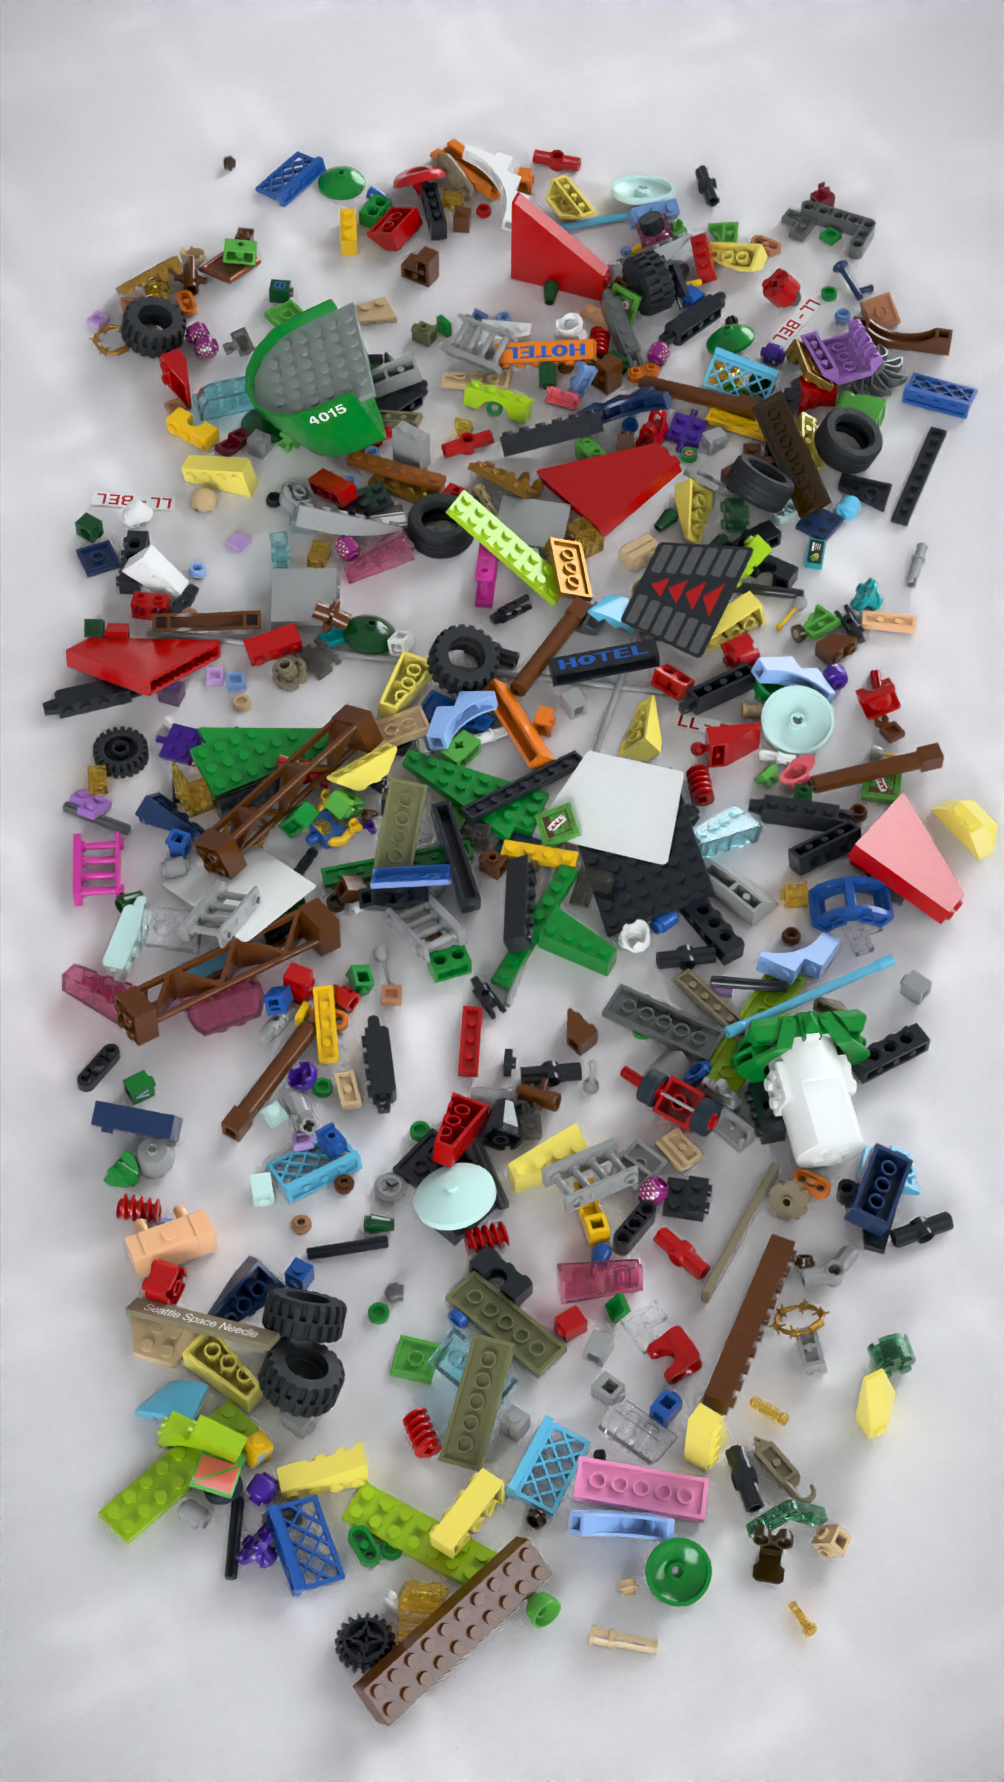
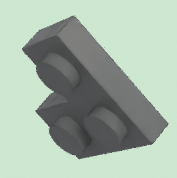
[781,208,817,242]

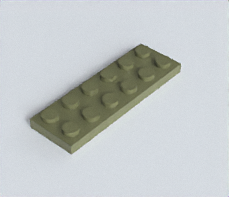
[369,778,428,888]
[445,1270,567,1379]
[438,1333,516,1472]

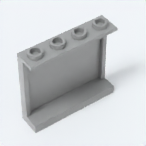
[497,495,571,560]
[271,568,340,631]

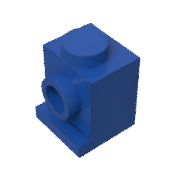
[682,284,705,308]
[165,828,192,859]
[263,985,294,1015]
[315,1122,348,1159]
[649,1389,683,1429]

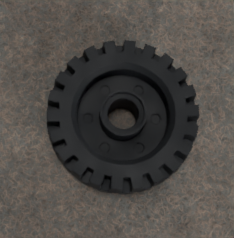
[93,726,149,779]

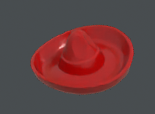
[393,166,447,195]

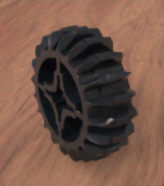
[335,1612,396,1675]

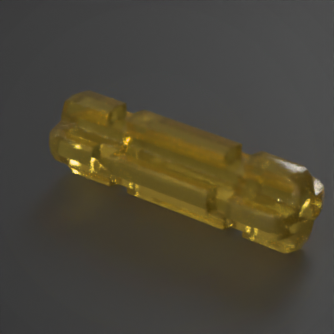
[749,1396,790,1426]

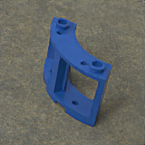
[807,876,894,933]

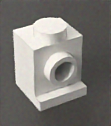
[387,630,415,657]

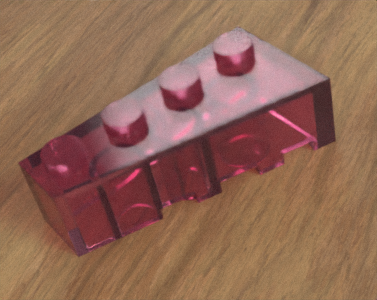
[61,963,148,1025]
[557,1259,643,1305]

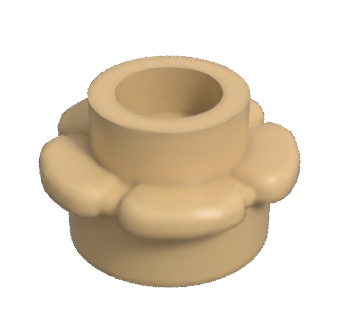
[617,1579,639,1596]

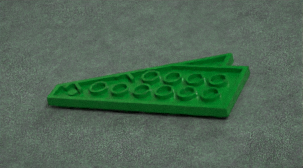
[189,727,329,799]
[402,749,550,841]

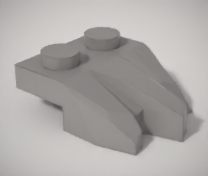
[699,1077,742,1115]
[611,1138,669,1192]

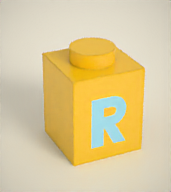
[242,1430,274,1469]

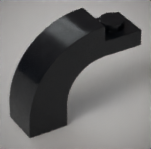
[358,886,429,911]

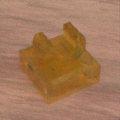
[454,417,474,438]

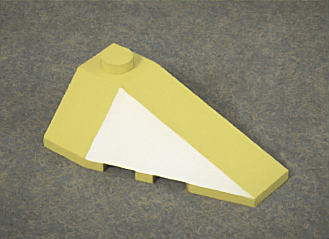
[710,242,768,272]
[674,478,714,544]
[618,694,662,761]
[855,1368,896,1439]

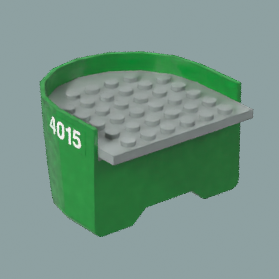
[245,299,387,457]

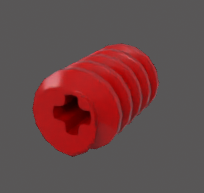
[589,326,610,359]
[686,764,715,806]
[116,1193,162,1225]
[464,1221,509,1255]
[402,1407,442,1458]

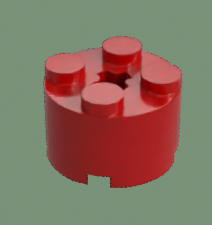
[762,268,800,308]
[790,375,822,416]
[720,632,761,668]
[142,1259,187,1306]

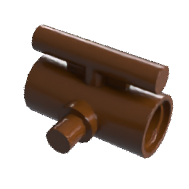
[174,256,207,296]
[312,599,351,633]
[516,1077,562,1118]

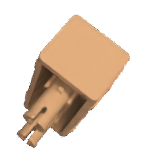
[125,1205,217,1279]

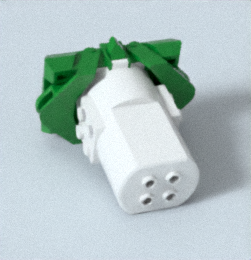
[729,1009,870,1169]

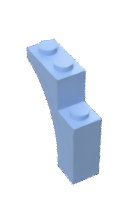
[751,656,835,703]
[426,691,498,750]
[756,932,840,985]
[568,1509,675,1541]

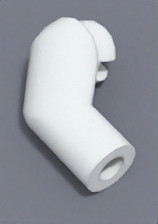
[383,1590,412,1621]

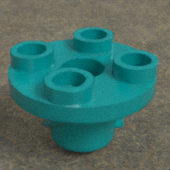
[850,578,884,611]

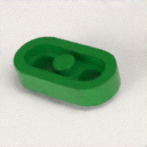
[348,1525,381,1568]

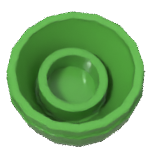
[526,1592,561,1628]

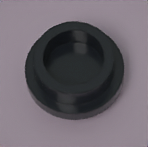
[266,492,281,508]

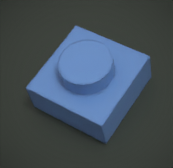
[226,671,246,691]

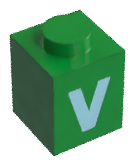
[123,1070,156,1105]

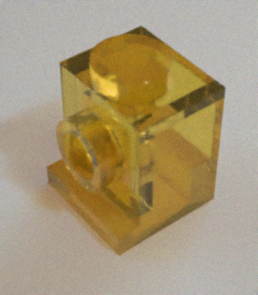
[441,188,465,210]
[142,278,172,300]
[307,540,331,568]
[87,765,108,795]
[780,881,809,908]

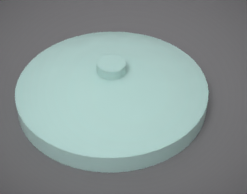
[611,175,675,206]
[760,685,835,756]
[414,1163,496,1230]

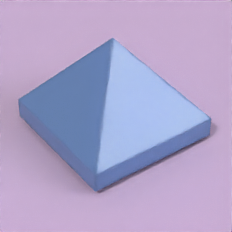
[472,308,489,328]

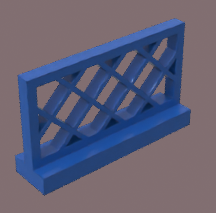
[255,151,326,207]
[902,373,978,419]
[370,864,451,889]
[264,1494,345,1597]

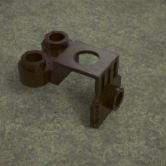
[752,1525,794,1584]

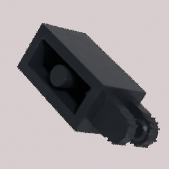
[730,520,782,548]

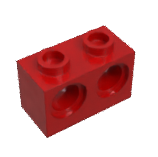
[130,591,171,621]
[650,663,695,702]
[283,962,315,1005]

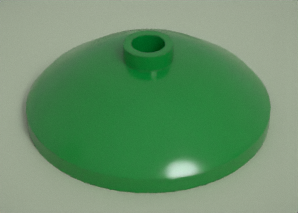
[318,166,365,200]
[706,324,755,355]
[645,1537,712,1607]

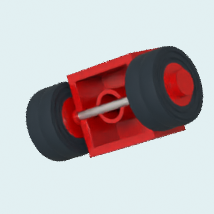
[636,1068,722,1137]

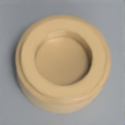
[232,694,251,712]

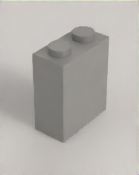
[392,420,430,469]

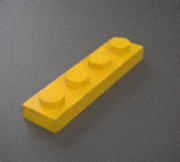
[705,407,766,443]
[501,839,579,869]
[313,985,340,1065]

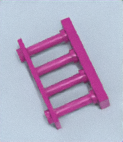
[475,543,499,609]
[73,831,124,906]

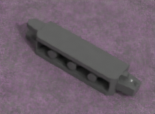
[601,289,643,368]

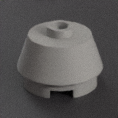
[279,478,313,513]
[134,1138,174,1179]

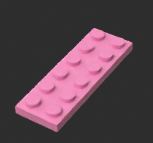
[573,1456,709,1523]

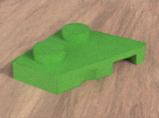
[708,221,739,243]
[803,604,841,641]

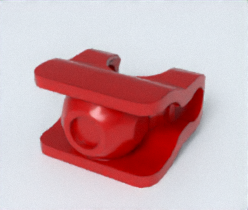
[635,410,669,447]
[855,677,901,720]
[646,1325,703,1385]

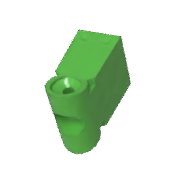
[833,390,886,429]

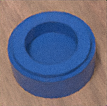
[448,1308,469,1328]

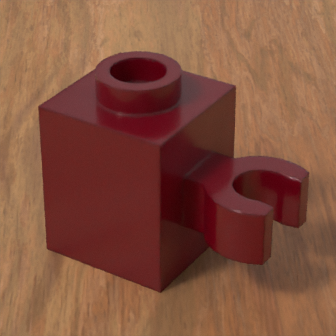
[810,182,836,207]

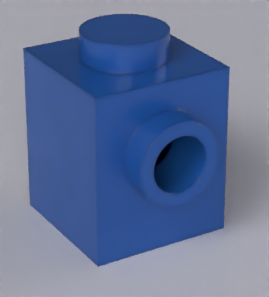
[284,1257,315,1290]

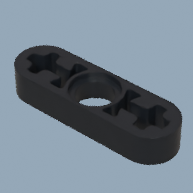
[77,1044,120,1092]

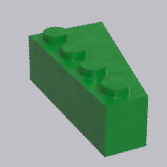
[538,906,617,976]

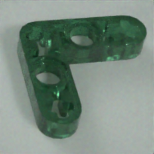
[746,1499,828,1539]

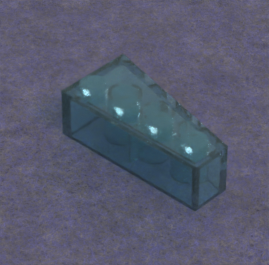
[694,805,763,858]

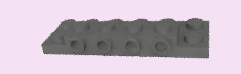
[602,984,726,1062]

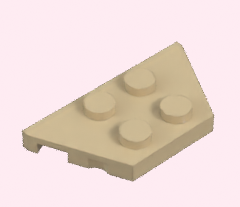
[131,1316,200,1368]

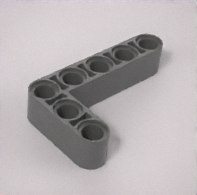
[801,200,876,260]

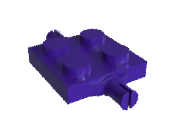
[666,409,708,453]
[155,723,202,766]

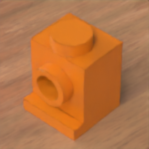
[517,167,534,194]
[533,705,556,737]

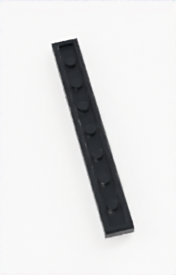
[891,426,947,526]
[459,750,583,825]

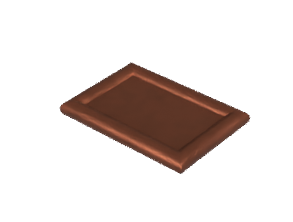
[198,251,261,284]

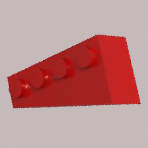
[432,1092,489,1168]

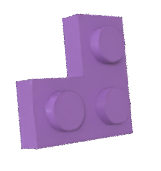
[69,789,112,820]

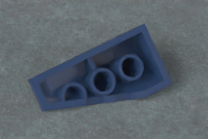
[135,792,206,839]
[207,1255,286,1322]

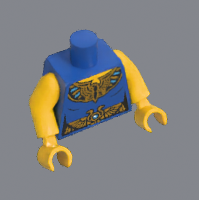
[305,790,363,849]

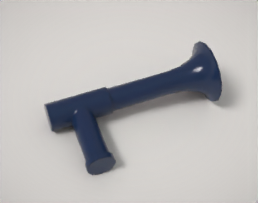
[833,260,874,301]

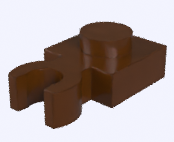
[874,715,905,744]

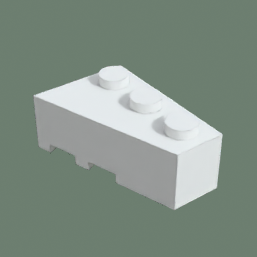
[478,319,531,355]
[122,544,189,601]

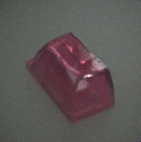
[179,976,264,1036]

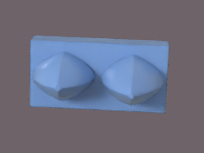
[568,361,598,397]

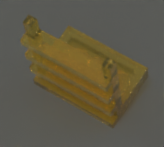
[171,762,215,818]
[397,1580,449,1643]

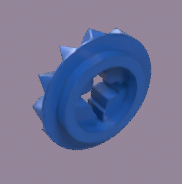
[684,1060,712,1087]

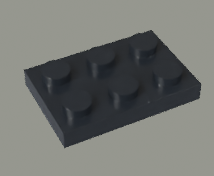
[336,480,394,517]

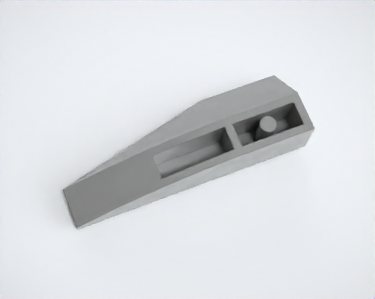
[606,232,693,286]
[371,353,423,398]
[295,501,403,536]
[703,856,779,926]

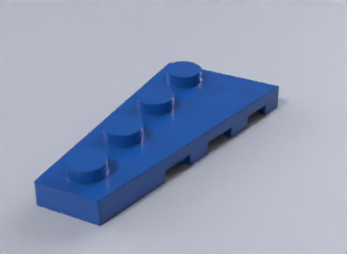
[421,690,495,734]

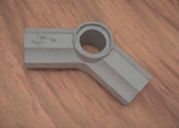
[285,1091,318,1135]
[801,1245,859,1287]

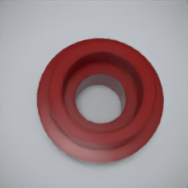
[476,204,492,218]

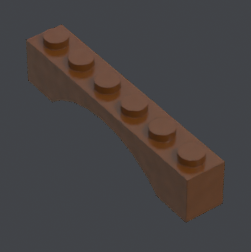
[853,316,953,356]
[151,610,261,633]

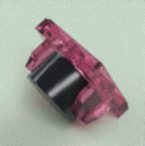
[635,211,673,248]

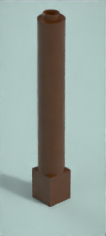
[638,375,760,421]
[510,596,592,697]
[808,742,944,794]
[221,1021,317,1142]

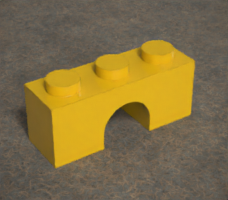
[340,208,358,256]
[166,407,220,452]
[573,1178,610,1247]

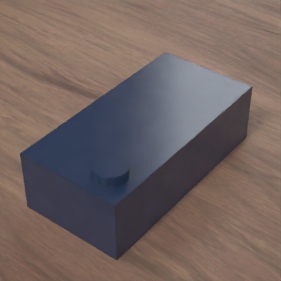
[91,1100,183,1142]
[844,1143,914,1237]

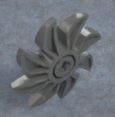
[837,343,908,396]

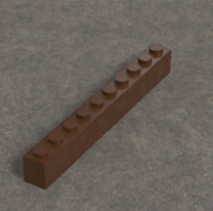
[702,1234,797,1416]

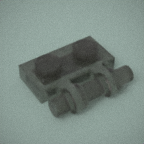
[295,637,342,681]

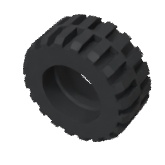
[622,249,676,317]
[121,296,186,359]
[427,624,500,697]
[262,1287,347,1343]
[258,1338,345,1418]

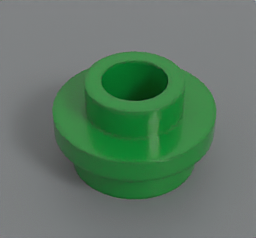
[486,401,503,417]

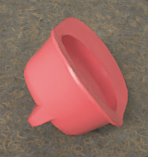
[779,754,815,793]

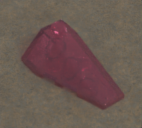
[344,530,415,584]

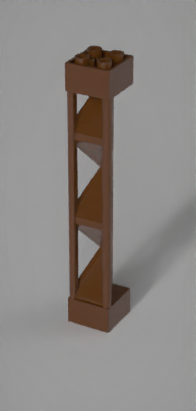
[193,704,384,879]
[114,897,341,1046]

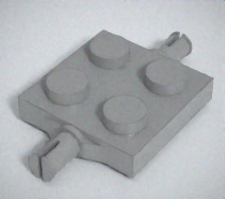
[683,468,736,501]

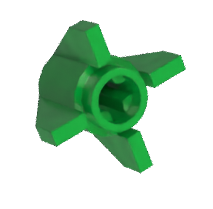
[103,1149,141,1188]

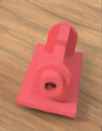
[544,386,582,410]

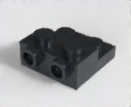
[662,1176,713,1222]

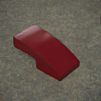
[215,428,250,457]

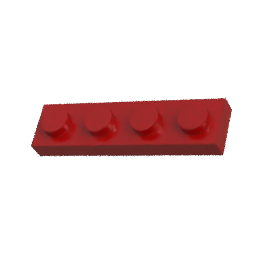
[458,1006,483,1077]

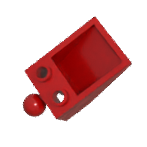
[159,348,192,410]
[690,722,762,768]

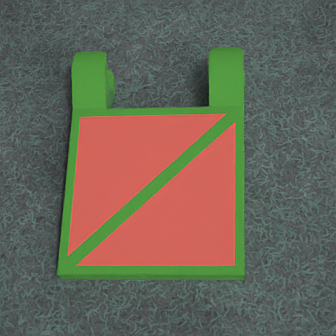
[189,1450,247,1499]

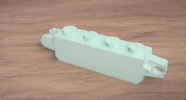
[102,895,151,988]

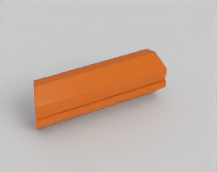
[430,139,501,201]

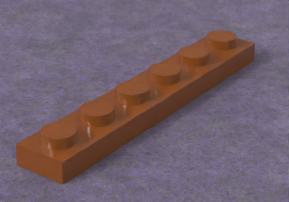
[346,451,447,492]

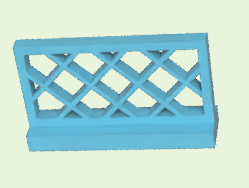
[701,347,779,400]
[266,1129,362,1204]
[505,1415,591,1517]

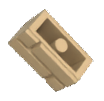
[619,534,659,571]

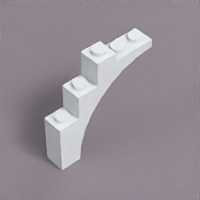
[462,144,530,232]

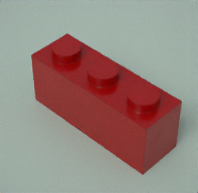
[690,232,718,285]
[307,468,358,508]
[243,623,303,667]

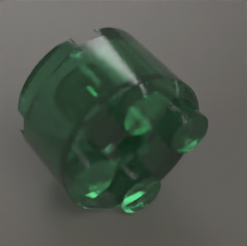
[720,497,750,533]
[867,1333,916,1378]

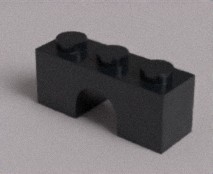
[749,554,799,588]
[744,1081,787,1145]
[469,1246,533,1307]

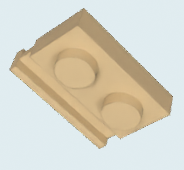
[654,1127,703,1174]

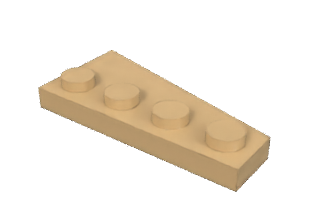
[355,297,397,326]
[440,370,511,391]

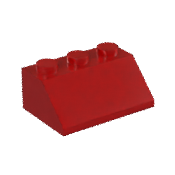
[366,206,423,252]

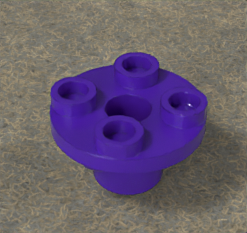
[235,1524,278,1569]

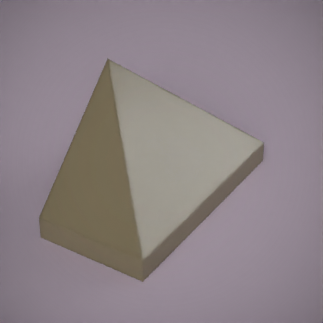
[813,997,848,1013]

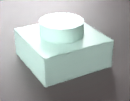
[260,1101,289,1129]

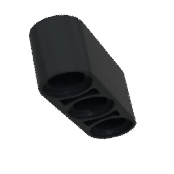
[613,1200,656,1256]

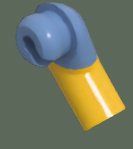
[620,243,644,257]

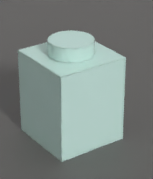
[250,1172,274,1206]

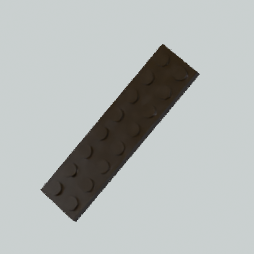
[752,390,832,520]

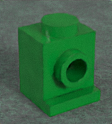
[345,964,375,996]

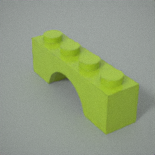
[463,380,534,424]

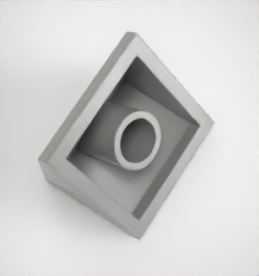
[641,1051,692,1082]

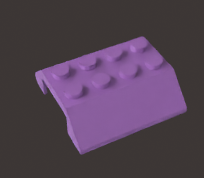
[800,319,883,385]

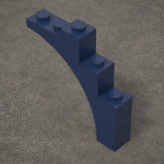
[564,386,673,424]

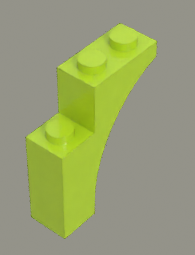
[156,1411,248,1464]

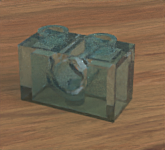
[269,531,291,569]

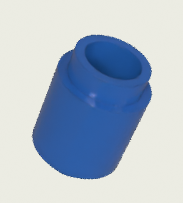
[650,911,678,934]

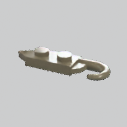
[437,152,475,202]
[753,1436,817,1504]

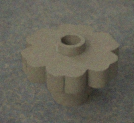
[272,655,308,691]
[767,1179,810,1221]

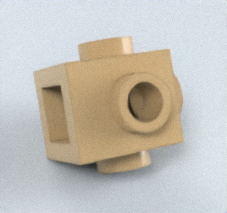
[811,1524,852,1558]

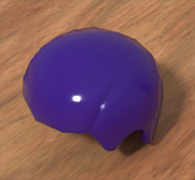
[288,1061,318,1091]

